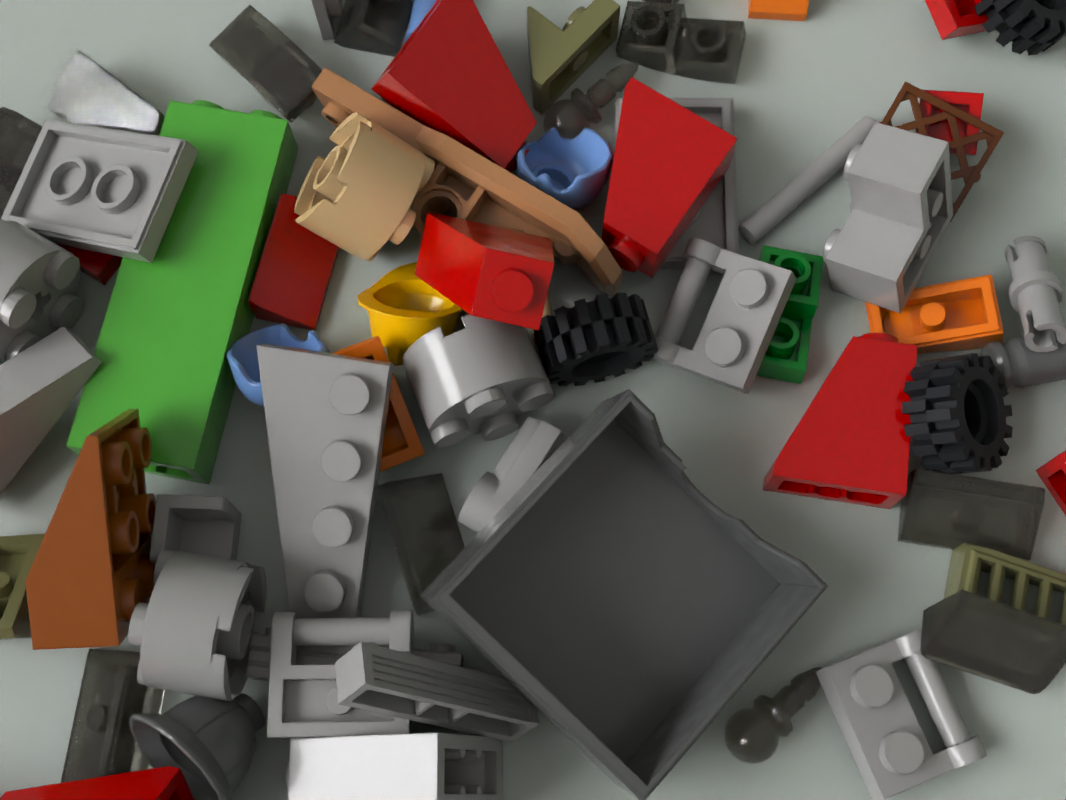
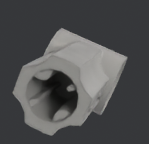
[458,416,567,533]

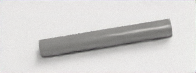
[738,116,876,245]

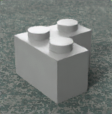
[823,122,953,314]

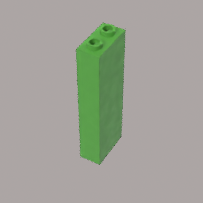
[66,100,298,485]

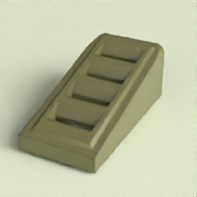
[941,542,1066,645]

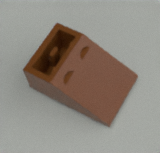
[25,409,156,650]

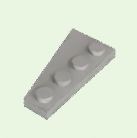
[256,343,394,618]

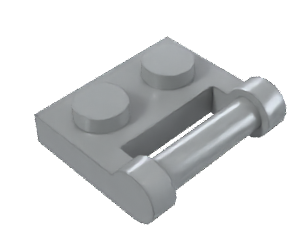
[652,238,797,394]
[267,610,414,739]
[816,627,987,800]

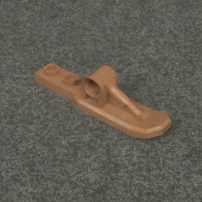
[311,67,623,295]

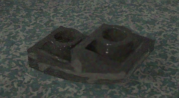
[615,1,746,84]
[209,4,322,123]

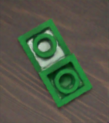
[756,245,823,384]

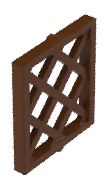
[879,81,1004,222]

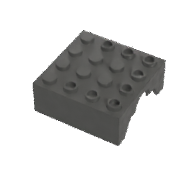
[420,389,828,800]

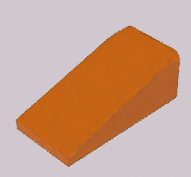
[865,274,1004,354]

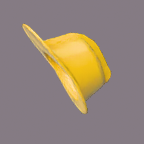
[357,262,463,366]

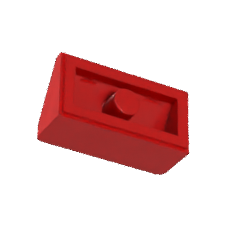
[248,193,340,331]

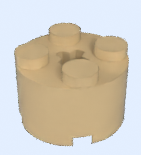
[294,112,435,262]

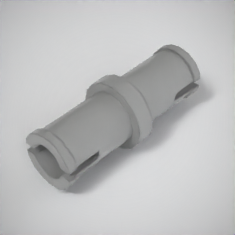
[1005,236,1066,352]

